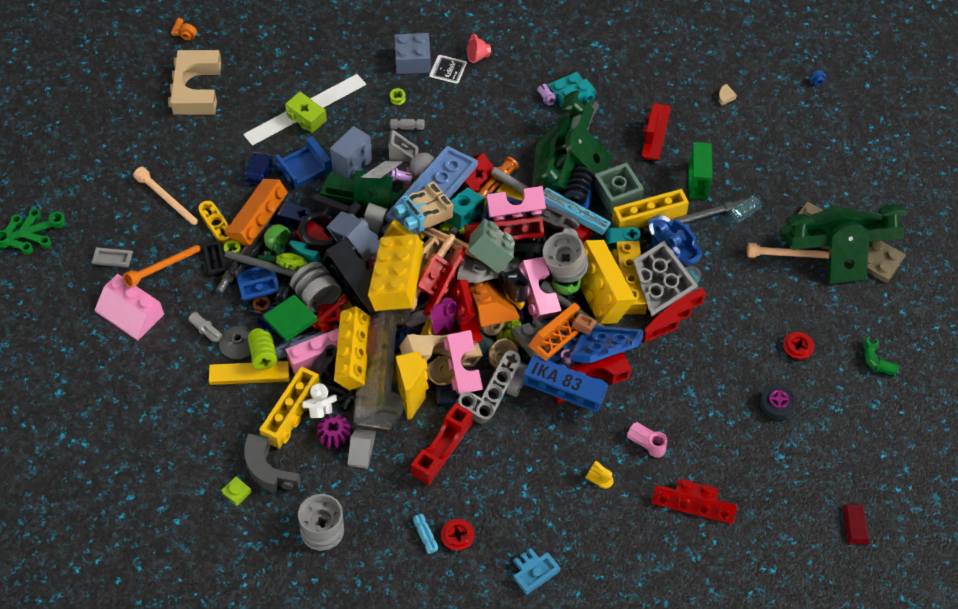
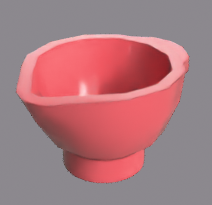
[467,34,491,63]

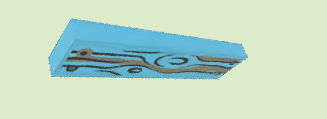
[543,188,611,235]

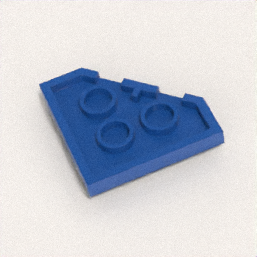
[571,326,643,364]

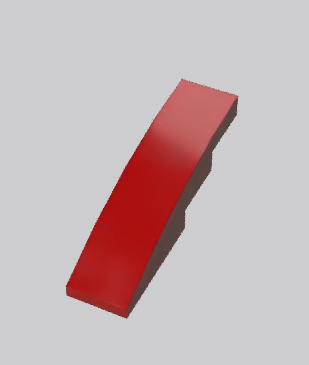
[643,288,706,343]

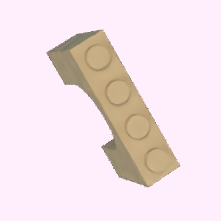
[168,50,221,115]

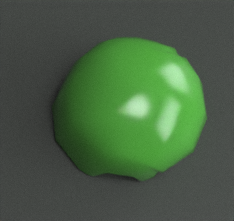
[264,224,291,253]
[551,277,581,295]

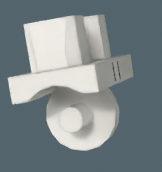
[303,383,337,418]

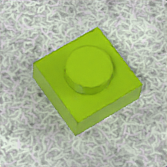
[221,477,252,506]

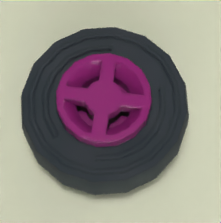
[760,385,797,420]

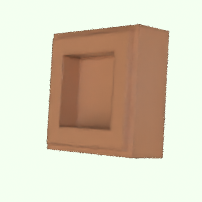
[571,313,597,335]

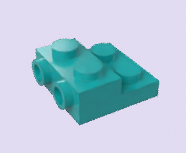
[548,72,596,107]

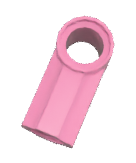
[627,422,667,458]

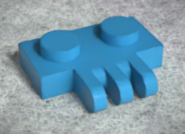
[513,548,561,595]

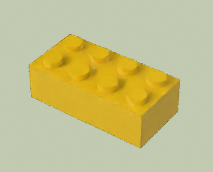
[368,234,424,311]
[580,240,636,324]

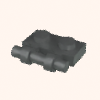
[512,319,561,359]

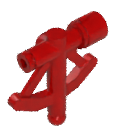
[311,297,349,332]

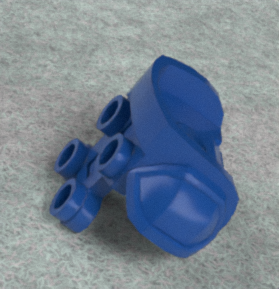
[648,215,702,267]

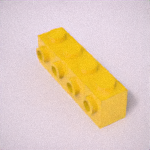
[611,189,689,229]
[612,241,647,315]
[334,306,371,390]
[259,366,320,449]

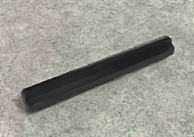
[229,224,272,278]

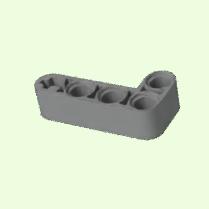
[456,351,521,424]

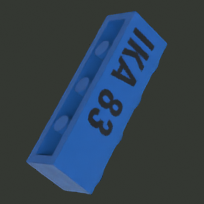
[523,355,608,413]

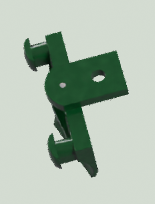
[532,91,612,193]
[320,170,432,237]
[780,204,907,284]

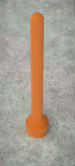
[123,245,200,288]

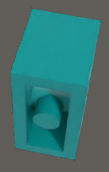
[445,187,485,230]

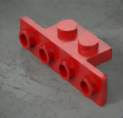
[642,103,671,161]
[417,246,466,316]
[448,272,482,343]
[651,479,737,524]

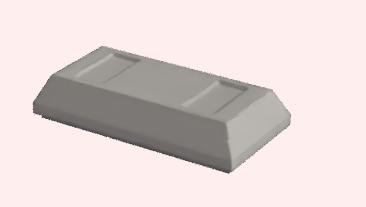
[91,247,133,268]

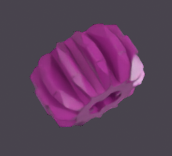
[317,414,351,449]

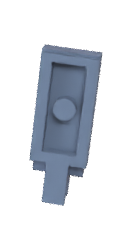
[274,329,327,359]

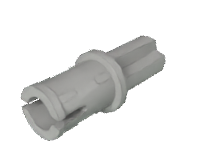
[188,312,222,342]

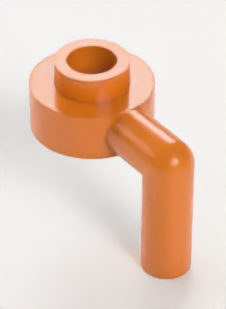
[171,18,197,40]

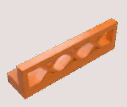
[528,302,580,361]

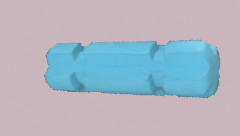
[413,514,438,554]

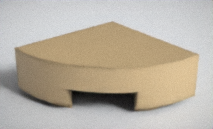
[719,84,737,106]

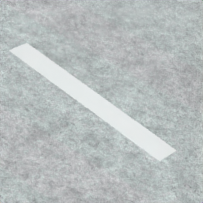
[243,74,366,145]
[361,161,402,178]

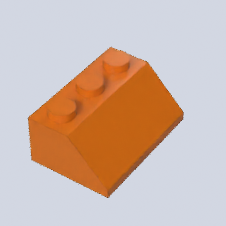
[468,280,520,327]

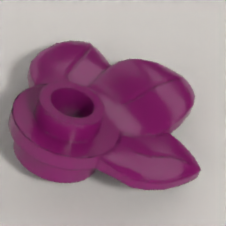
[430,297,457,335]

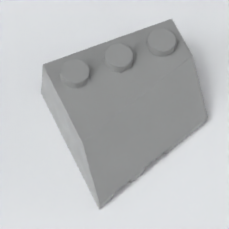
[633,241,698,317]

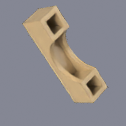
[399,334,483,367]

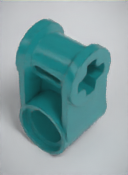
[605,227,641,252]

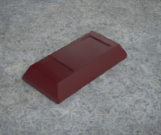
[843,505,870,544]

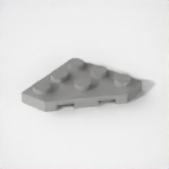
[457,254,521,283]

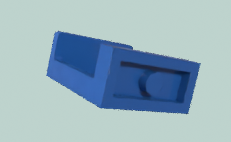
[275,136,332,190]

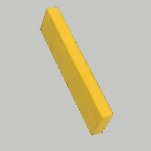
[209,361,289,385]

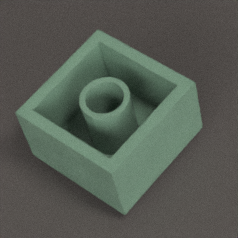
[593,163,644,214]
[468,219,515,274]

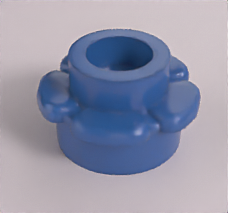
[810,70,827,86]

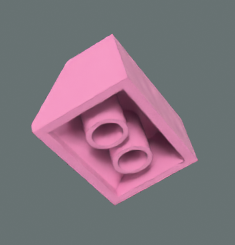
[95,274,164,341]

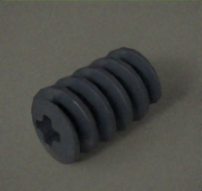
[563,167,595,206]

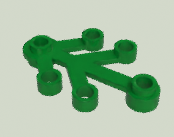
[0,208,65,255]

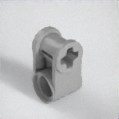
[364,203,388,236]

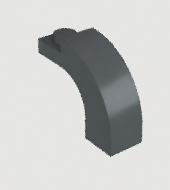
[244,434,301,494]

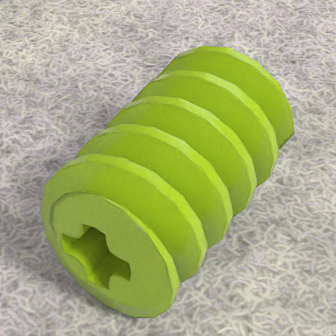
[247,328,277,370]

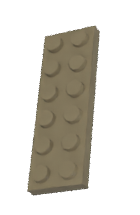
[798,201,906,283]

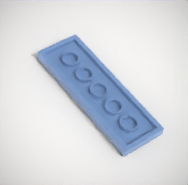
[385,146,478,234]

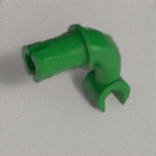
[863,336,899,376]

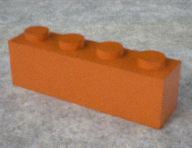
[225,179,288,246]

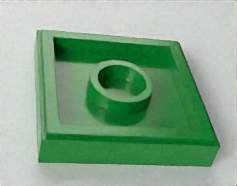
[263,294,318,342]

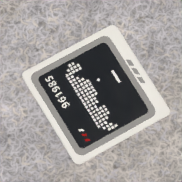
[429,55,467,83]

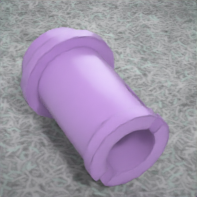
[537,84,556,106]
[387,167,412,184]
[559,349,574,368]

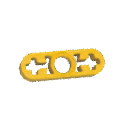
[199,201,231,245]

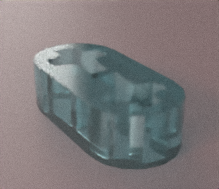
[730,196,762,223]

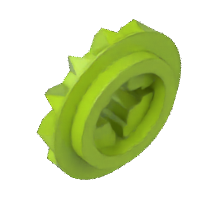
[276,253,307,270]
[495,319,521,341]

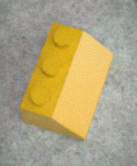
[396,351,429,420]

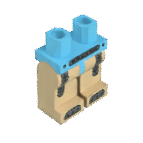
[394,181,453,232]

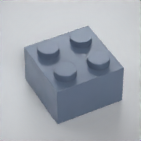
[395,33,431,74]
[330,126,372,179]
[326,211,380,262]

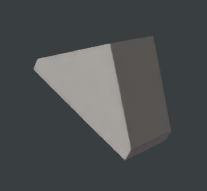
[388,130,419,162]
[348,428,376,469]

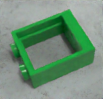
[689,142,712,200]

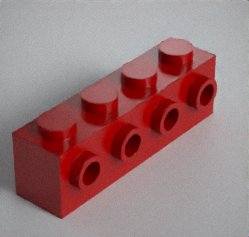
[464,216,544,244]

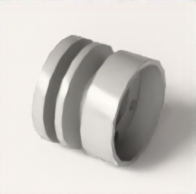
[543,232,589,283]
[290,262,342,313]
[298,494,344,551]

